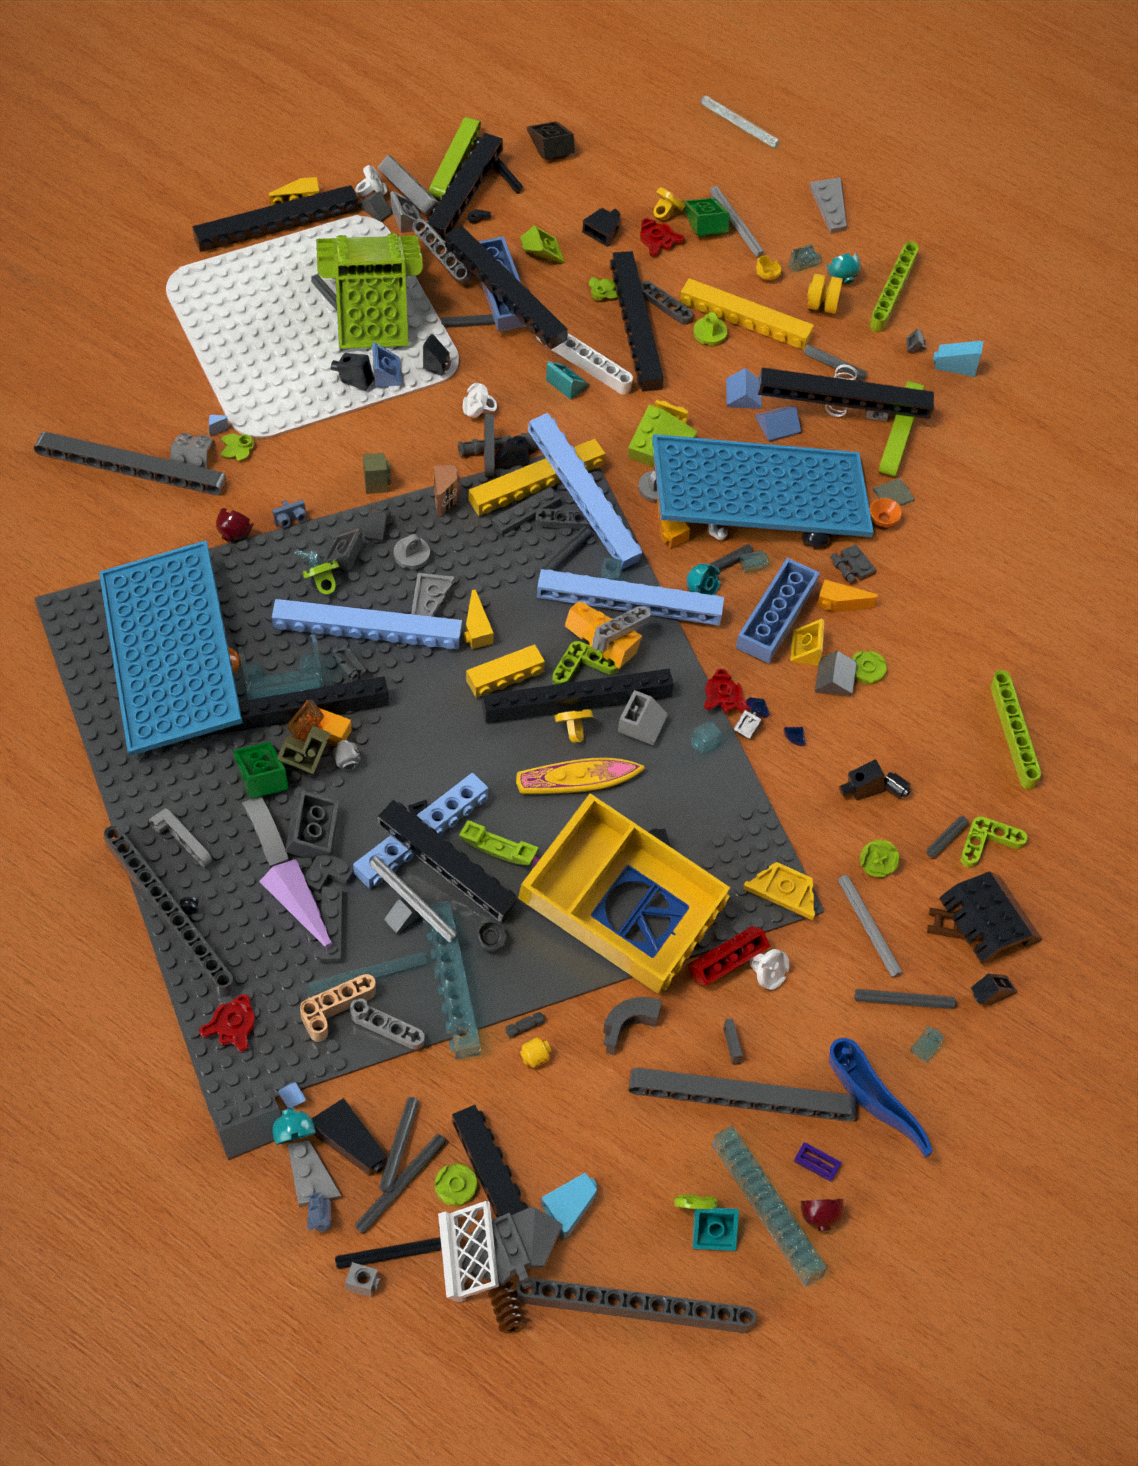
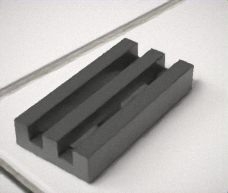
[723,1018,743,1065]

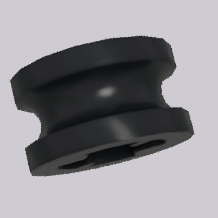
[180,897,199,914]

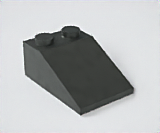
[527,121,575,160]

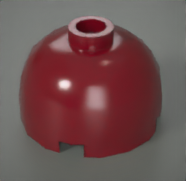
[216,508,254,542]
[801,1199,844,1231]

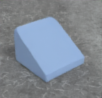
[209,415,229,436]
[278,1082,306,1108]

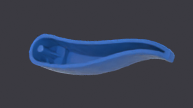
[828,1038,932,1158]

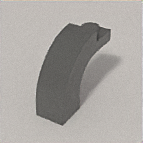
[603,997,662,1055]

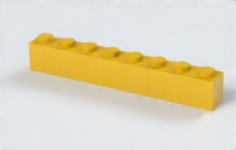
[680,278,814,350]
[469,439,605,516]

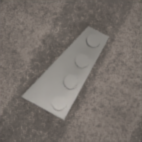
[809,177,847,233]

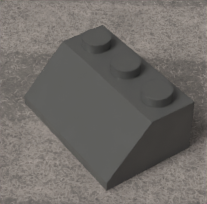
[285,790,339,857]
[211,1090,282,1160]

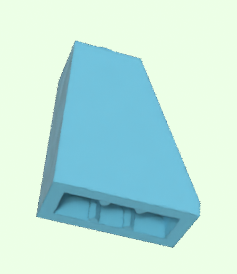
[932,341,983,377]
[541,1172,598,1241]

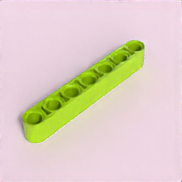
[429,117,481,200]
[870,241,919,332]
[878,381,924,477]
[990,670,1041,790]

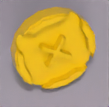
[653,187,685,220]
[554,709,593,743]

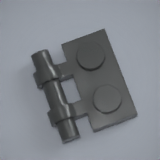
[830,544,876,584]

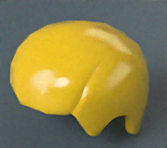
[756,255,781,280]

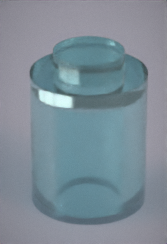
[740,550,769,572]

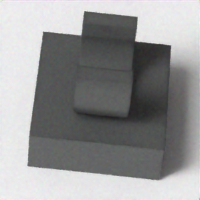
[906,329,927,354]

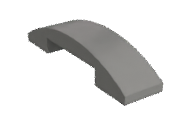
[242,797,289,867]

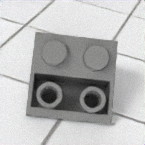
[618,690,668,745]

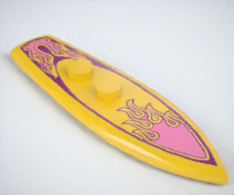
[516,758,645,794]

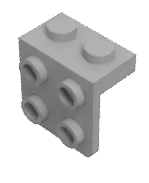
[170,433,213,469]

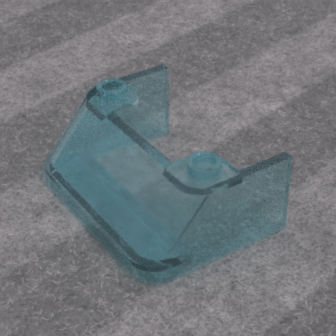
[238,634,324,700]

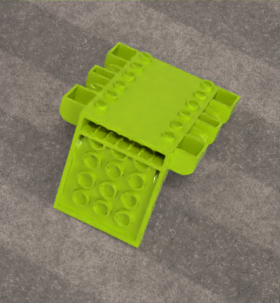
[316,233,423,349]

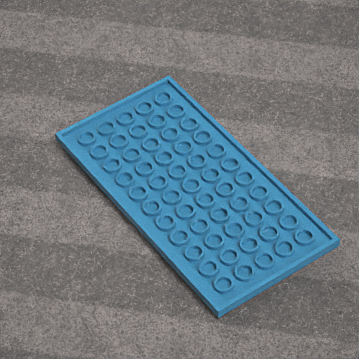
[652,434,874,537]
[99,540,243,756]

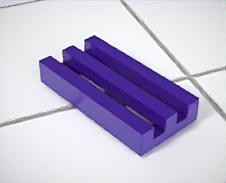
[794,1142,842,1182]

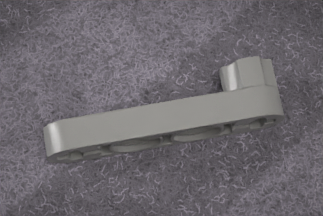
[592,606,651,651]
[149,808,213,868]
[350,998,425,1050]

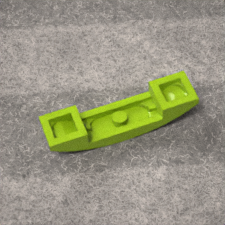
[459,820,539,865]

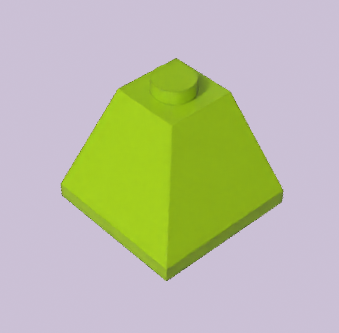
[520,225,565,264]

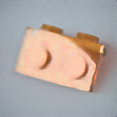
[286,700,325,742]

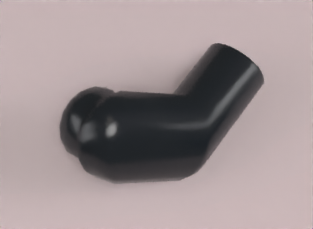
[467,209,491,223]

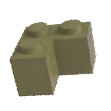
[363,453,391,494]
[277,725,330,774]

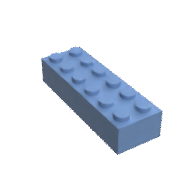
[479,236,526,332]
[736,558,820,664]

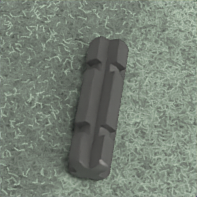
[505,1012,545,1037]

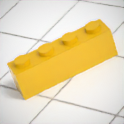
[466,644,545,698]

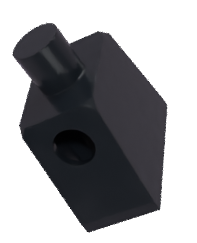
[582,208,621,247]
[331,353,374,391]
[839,759,884,800]

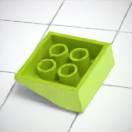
[628,405,698,468]

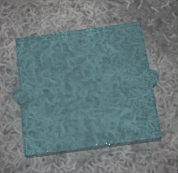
[873,478,915,506]

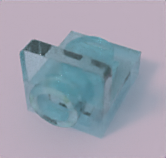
[910,1026,944,1063]

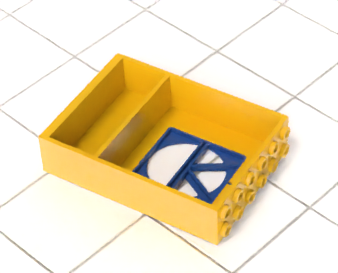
[518,793,730,994]

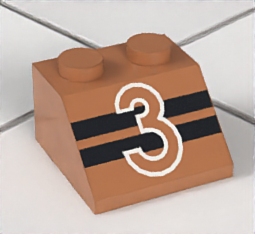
[434,465,461,517]

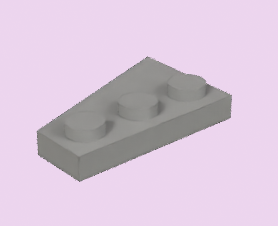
[411,573,455,617]
[288,1140,341,1207]

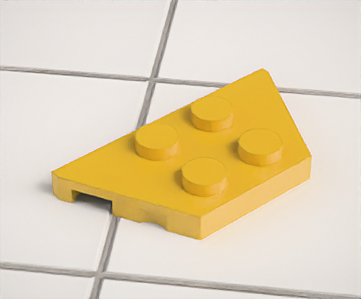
[743,862,815,920]

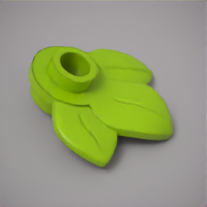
[589,277,619,301]
[221,434,254,461]

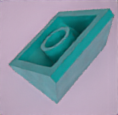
[546,361,589,400]
[692,1208,739,1251]

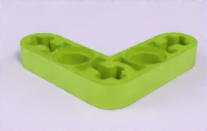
[552,641,619,685]
[961,816,1027,868]

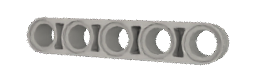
[378,154,439,215]
[412,219,473,284]

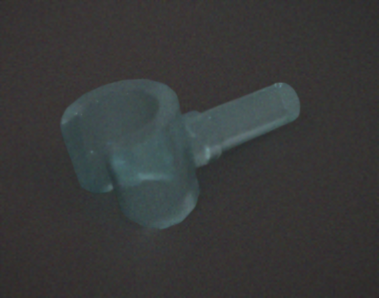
[294,550,318,566]

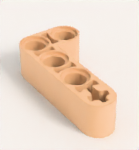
[300,974,376,1042]

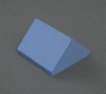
[372,342,402,387]
[726,368,762,409]
[755,406,801,442]

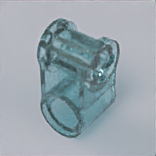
[788,244,822,272]

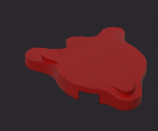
[640,218,685,257]
[704,669,750,714]
[199,994,255,1052]

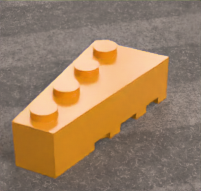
[565,601,642,669]

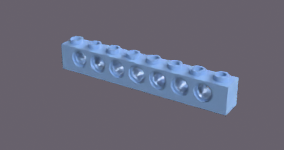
[353,773,488,889]

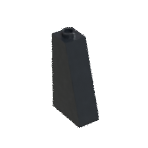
[312,1098,387,1176]

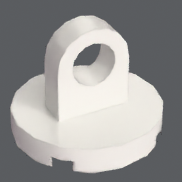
[355,165,388,197]
[463,383,497,418]
[750,949,789,990]

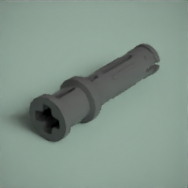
[458,435,512,457]

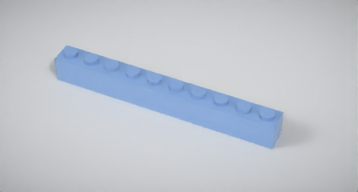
[528,413,642,570]
[537,569,724,626]
[272,599,462,649]

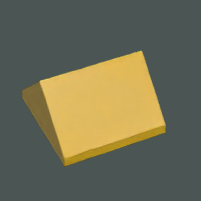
[790,619,824,666]

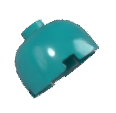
[826,253,861,284]
[686,563,721,595]
[272,1108,316,1145]

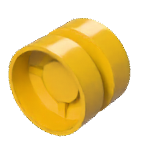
[807,273,843,314]

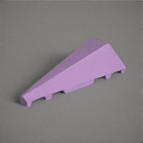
[259,859,333,949]

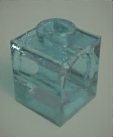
[601,557,622,581]
[690,720,722,754]

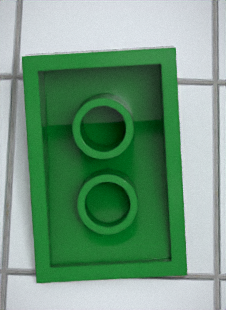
[682,197,729,237]
[233,741,288,799]

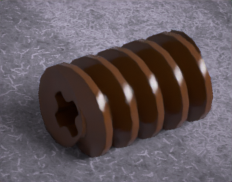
[488,1282,527,1333]

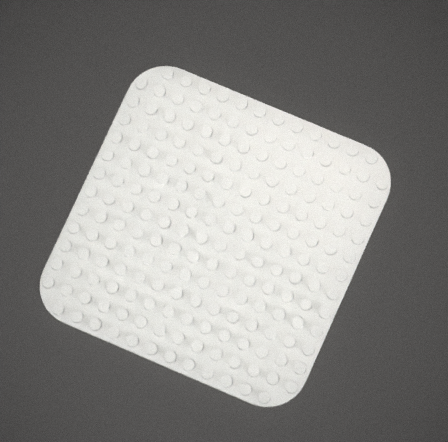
[166,215,459,439]

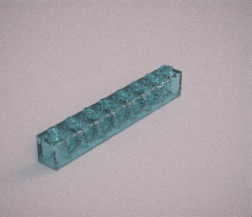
[423,901,481,1059]
[712,1125,827,1287]

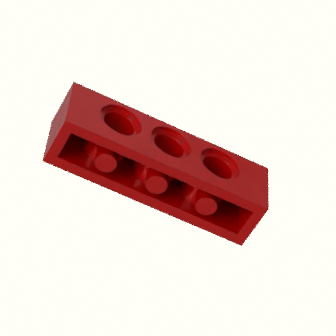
[687,926,771,986]

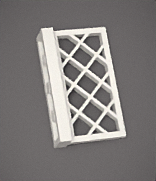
[438,1201,499,1303]

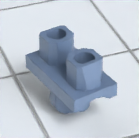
[272,500,307,528]
[307,1192,332,1232]

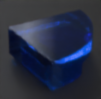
[746,697,770,718]
[783,727,805,746]

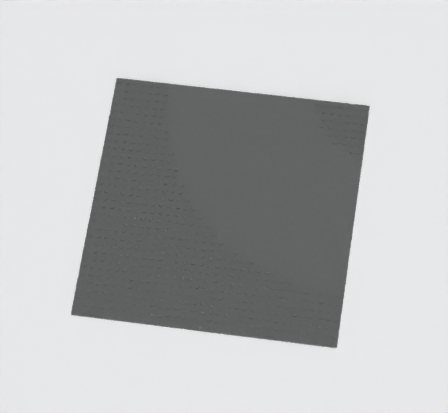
[35,446,824,1117]

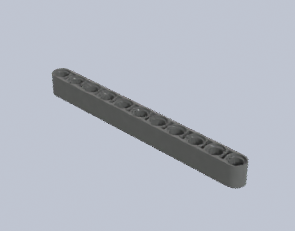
[34,432,226,495]
[104,826,234,997]
[628,1068,856,1121]
[516,1278,756,1333]

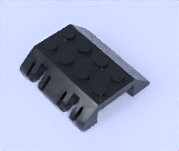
[939,871,1042,964]

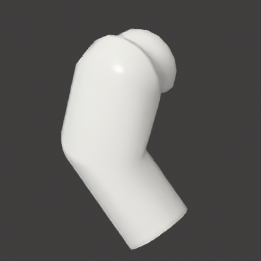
[708,524,728,540]

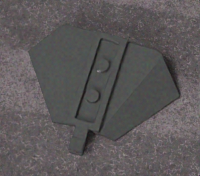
[462,1207,563,1289]

